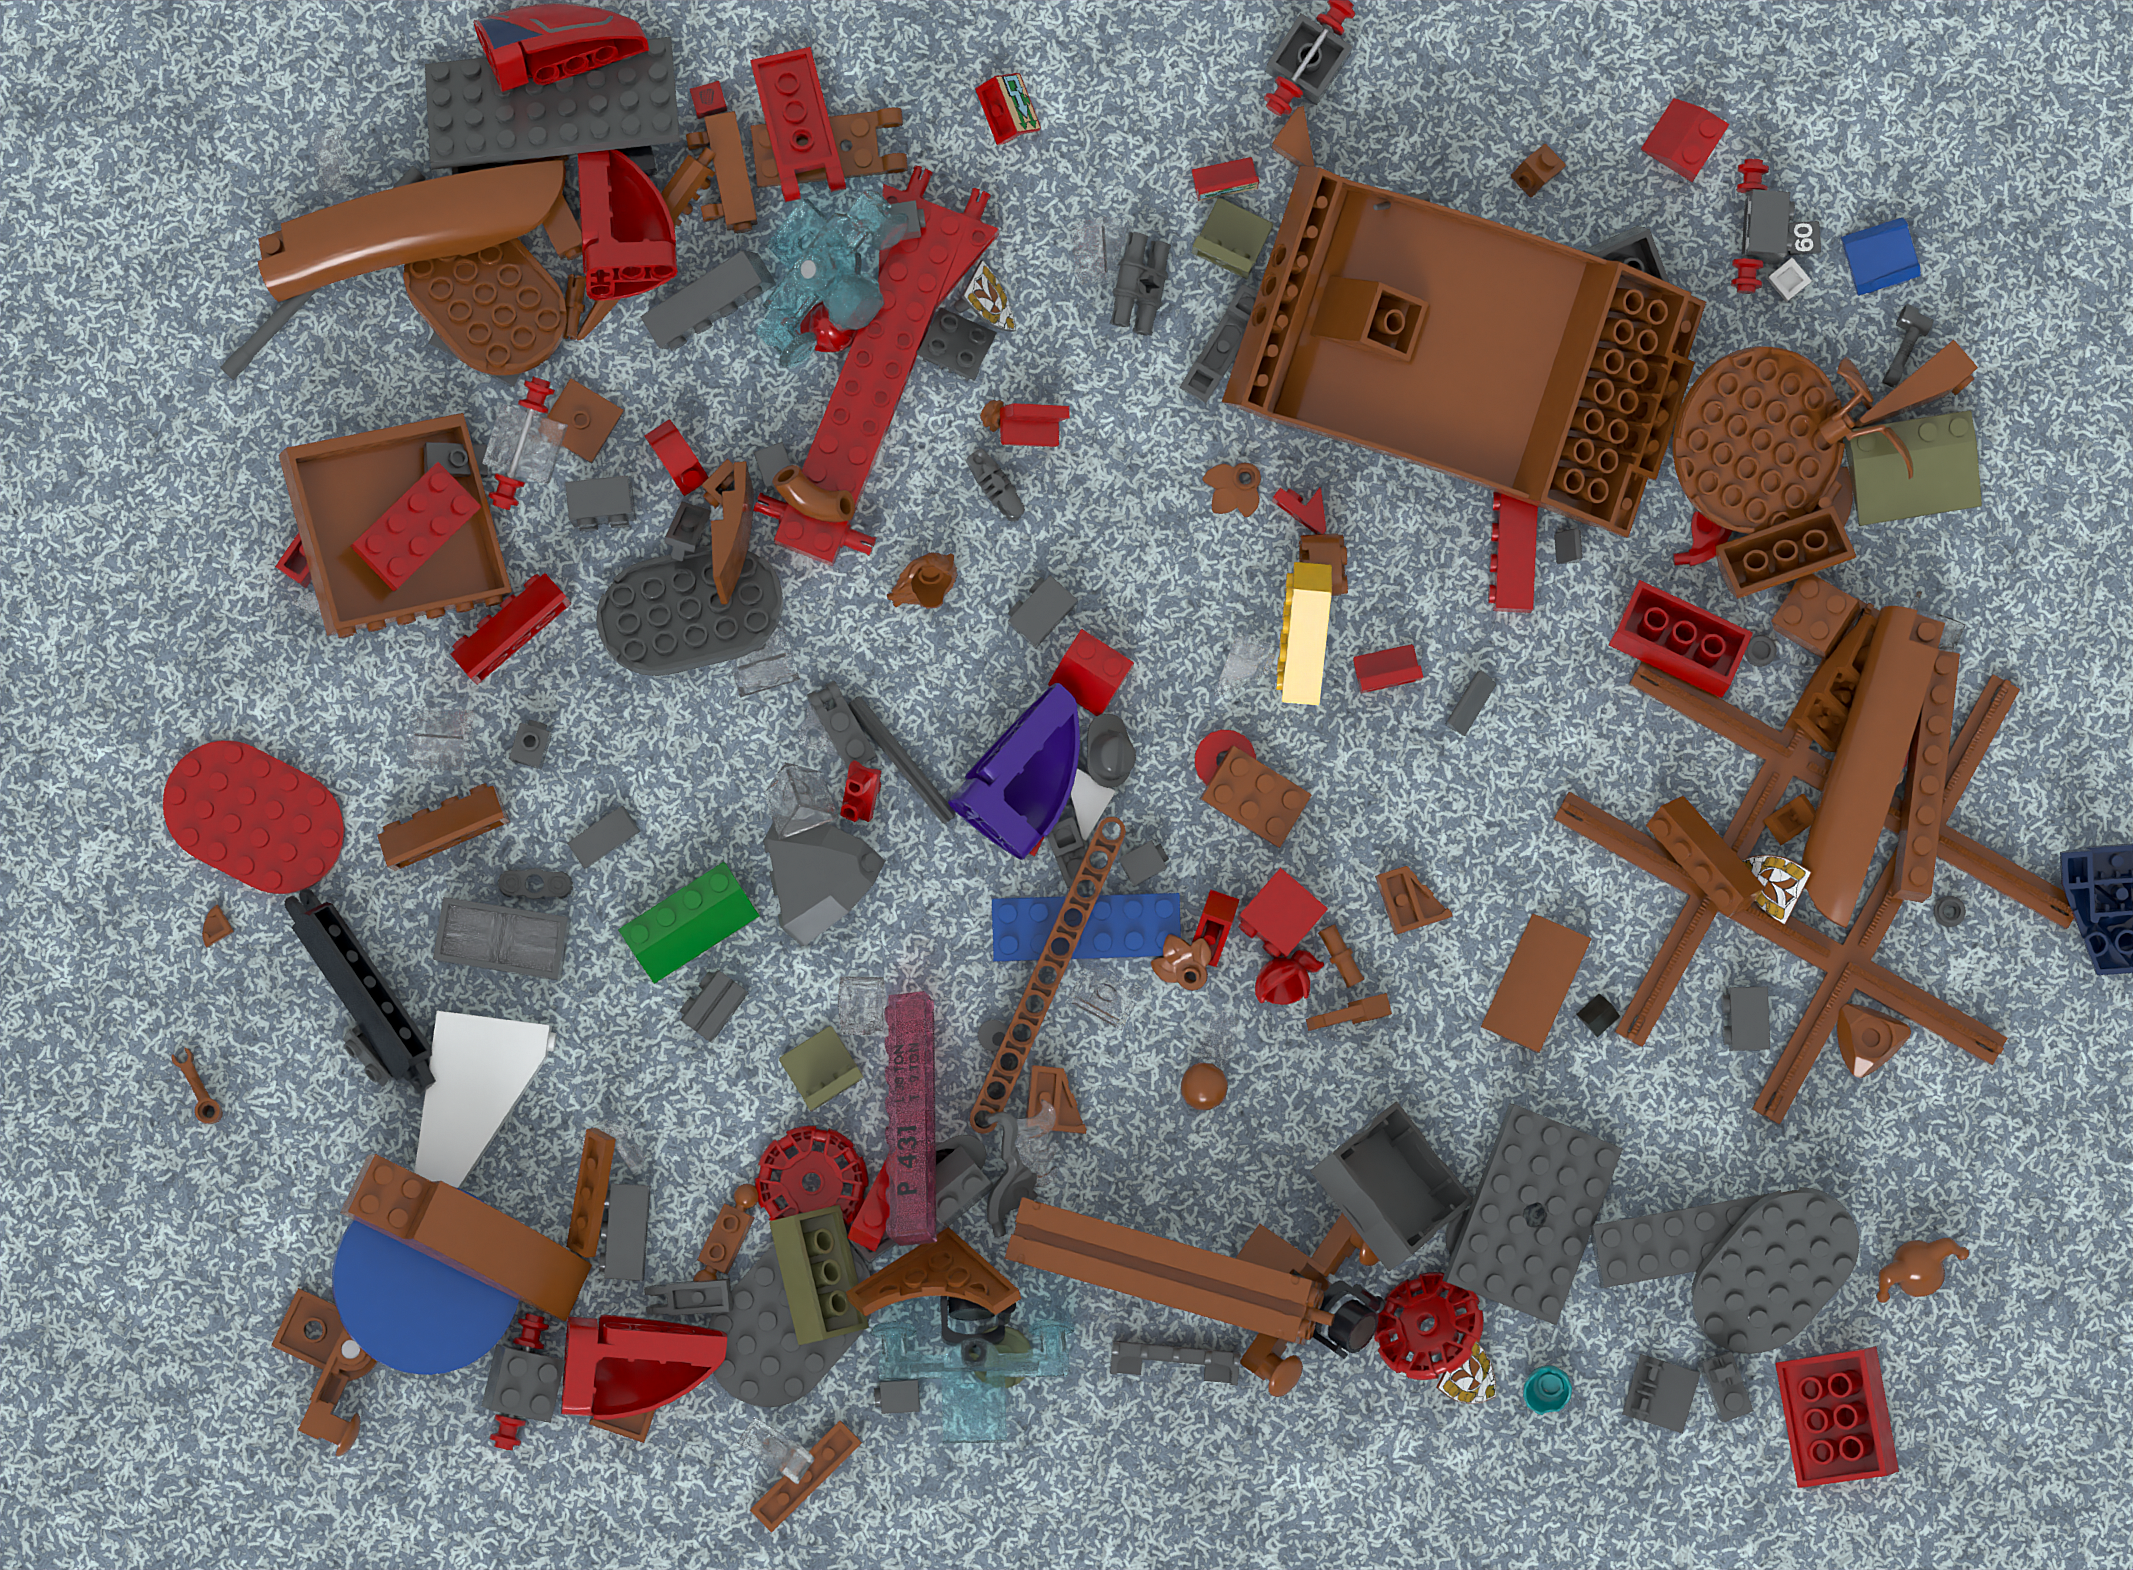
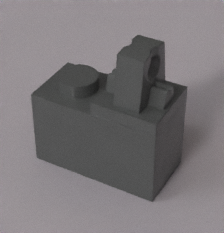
[1697,1351,1754,1422]

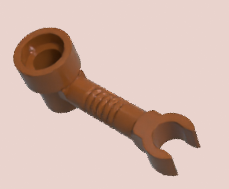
[171,1048,223,1124]

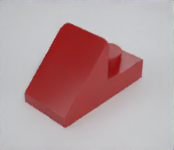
[1272,487,1327,534]

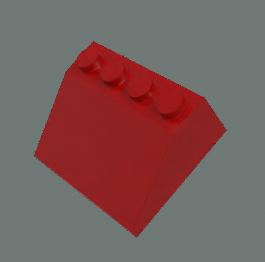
[1775,1346,1899,1488]

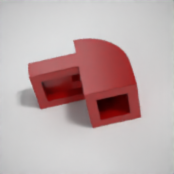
[644,419,709,496]

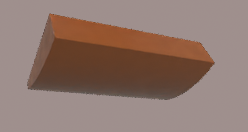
[1481,914,1591,1054]

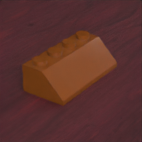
[1715,505,1856,599]
[377,783,510,871]

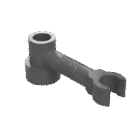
[1882,303,1934,388]

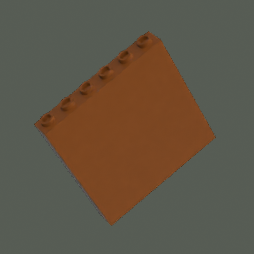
[278,413,512,638]

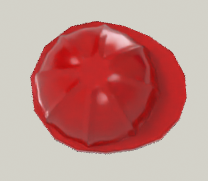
[800,299,860,352]

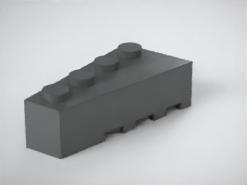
[640,250,777,351]

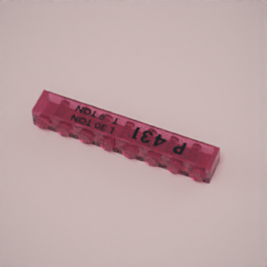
[884,991,937,1246]

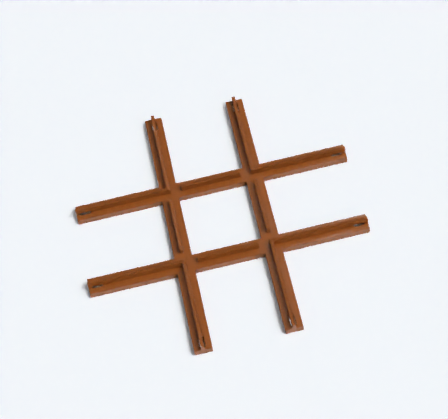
[1553,598,2074,1125]

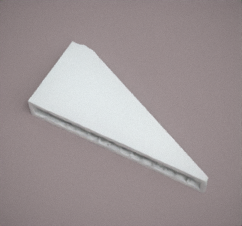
[414,1011,557,1189]

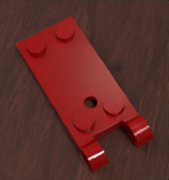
[750,47,846,203]

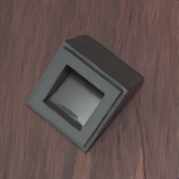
[1554,528,1583,564]

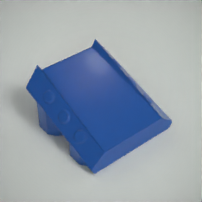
[1841,217,1921,296]

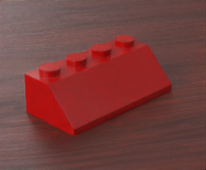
[450,573,572,685]

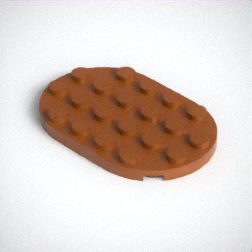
[403,238,567,376]

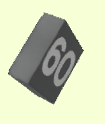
[1788,221,1821,255]

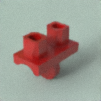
[840,760,882,822]

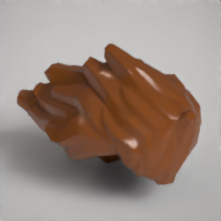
[887,552,958,609]

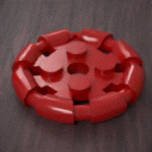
[755,1125,869,1226]
[1374,1272,1484,1380]

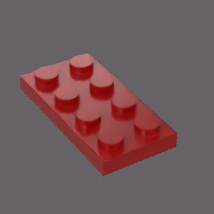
[350,462,482,591]

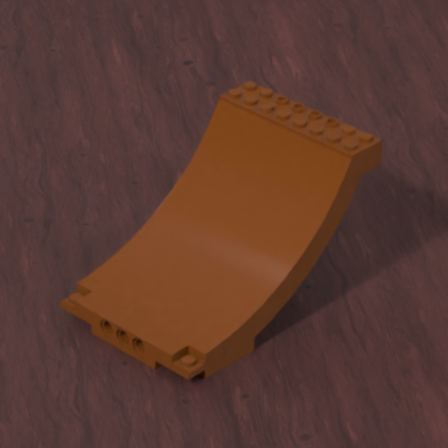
[1222,166,1706,538]

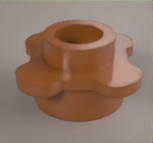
[980,400,1007,432]

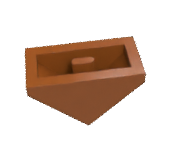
[1271,106,1315,168]

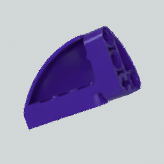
[948,683,1080,860]

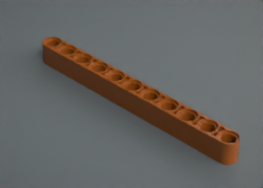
[969,816,1126,1134]

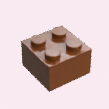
[1771,573,1861,661]

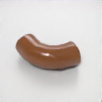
[772,465,855,522]

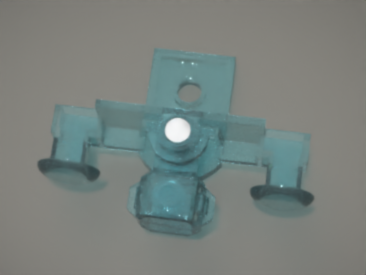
[755,189,909,368]

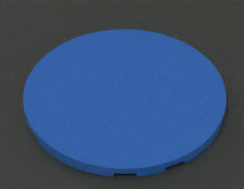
[332,1187,519,1375]

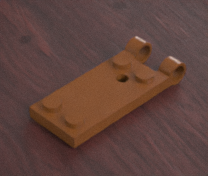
[751,107,908,188]

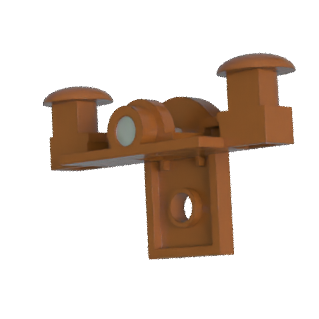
[271,1288,378,1457]

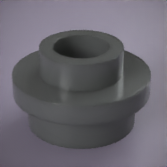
[1934,896,1966,927]

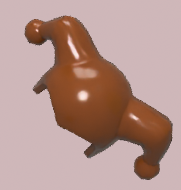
[1876,1237,1969,1303]

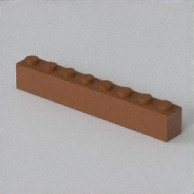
[1892,650,1960,903]

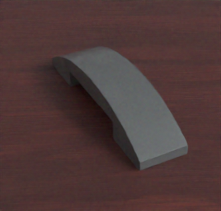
[1179,283,1258,404]

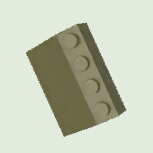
[1843,410,1982,526]

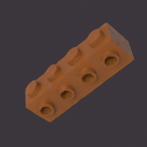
[1646,796,1765,918]

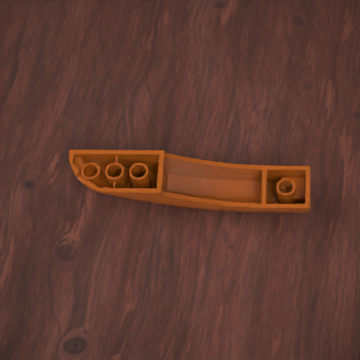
[257,160,566,302]
[1801,606,1945,928]

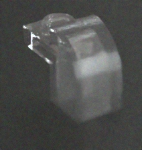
[577,1120,647,1175]

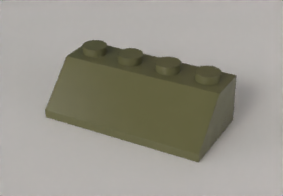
[769,1205,869,1345]

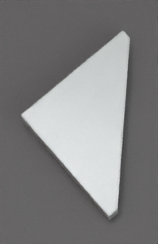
[1070,768,1116,841]

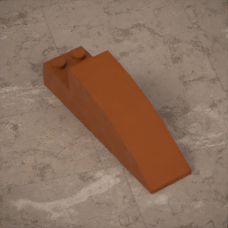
[340,1154,592,1322]

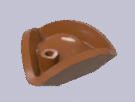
[1837,1004,1911,1078]

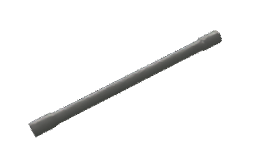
[220,166,426,380]

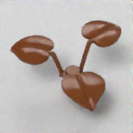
[1817,357,1913,479]

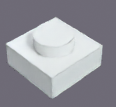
[1767,258,1812,303]

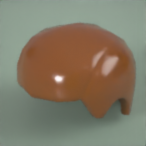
[1181,1062,1228,1110]

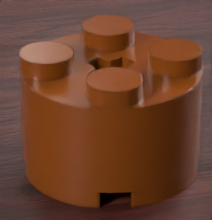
[1299,533,1348,596]

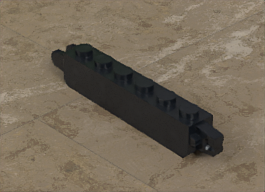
[284,888,436,1094]

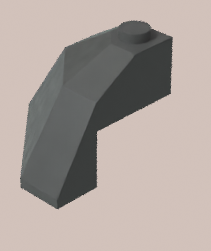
[763,815,886,946]

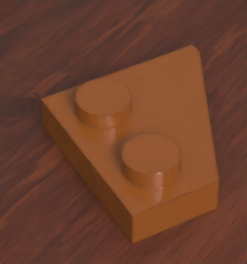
[1375,866,1453,935]
[1025,1065,1087,1134]

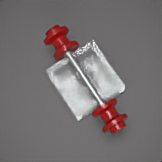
[482,376,568,510]

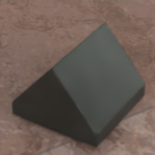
[1576,994,1620,1038]

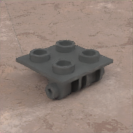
[917,308,997,381]
[1622,1354,1701,1434]

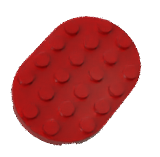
[163,741,345,894]

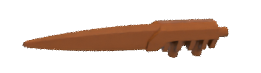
[577,147,716,341]

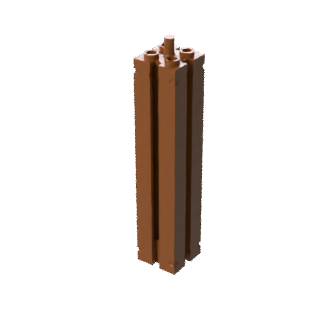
[1004,1197,1335,1345]

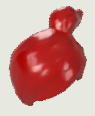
[1255,949,1324,1005]

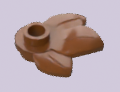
[1202,462,1261,518]
[1151,934,1211,991]

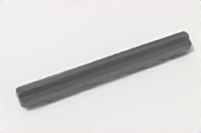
[848,696,956,824]

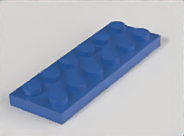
[992,893,1181,962]

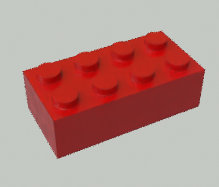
[1608,580,1753,698]

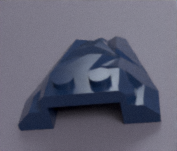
[2060,843,2133,975]

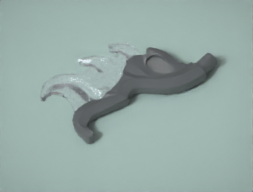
[985,1099,1059,1237]

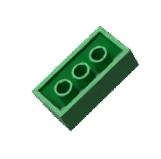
[618,862,759,984]

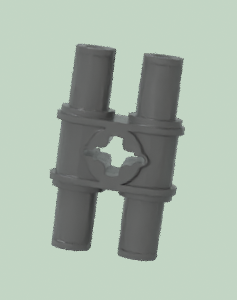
[1110,232,1171,336]

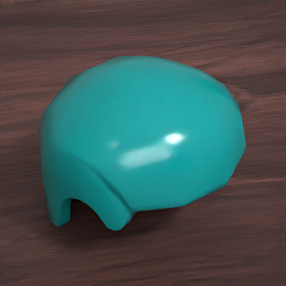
[1523,1365,1572,1415]

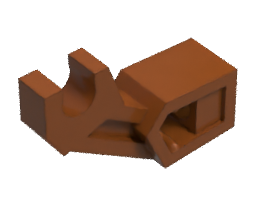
[1305,993,1392,1031]

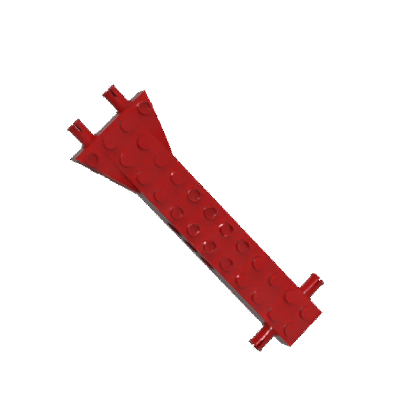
[753,165,999,567]

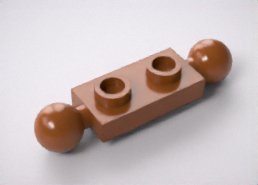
[693,1183,758,1281]

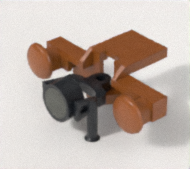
[1235,1213,1385,1397]

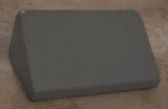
[1445,670,1496,736]

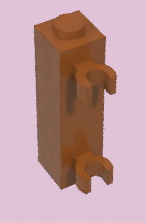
[686,111,758,234]
[514,155,582,261]

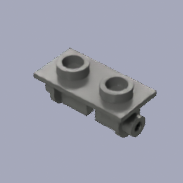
[342,1025,394,1087]

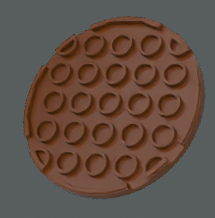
[1673,346,1845,534]

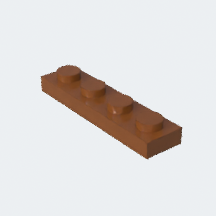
[566,1128,616,1258]
[750,1420,863,1533]

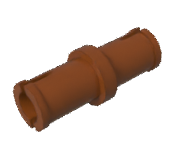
[563,274,586,340]
[1318,924,1365,988]

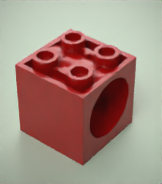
[1237,867,1328,959]

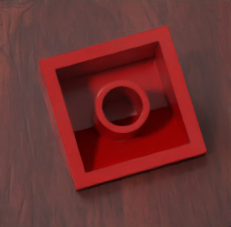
[1640,98,1730,182]
[1047,629,1134,716]

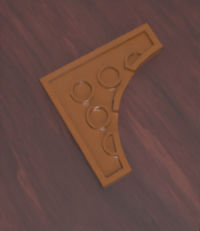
[846,1227,1021,1317]

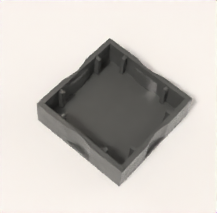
[1310,1101,1473,1272]

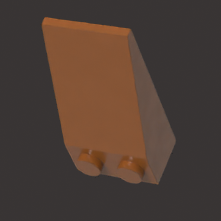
[1852,340,1978,429]

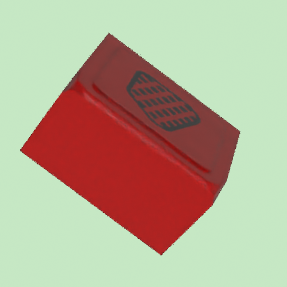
[690,81,728,119]

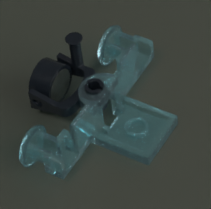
[870,1296,1075,1444]

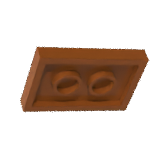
[1199,745,1312,848]

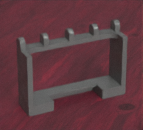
[1109,1340,1241,1386]

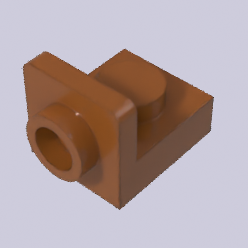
[701,458,734,509]

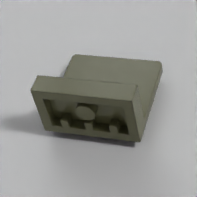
[1191,198,1273,280]
[779,1026,865,1112]

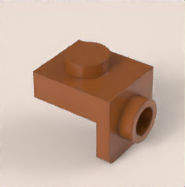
[1511,143,1567,198]
[1763,794,1816,846]

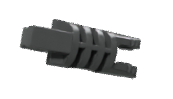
[966,448,1025,522]

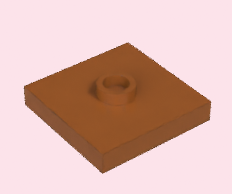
[538,378,624,464]

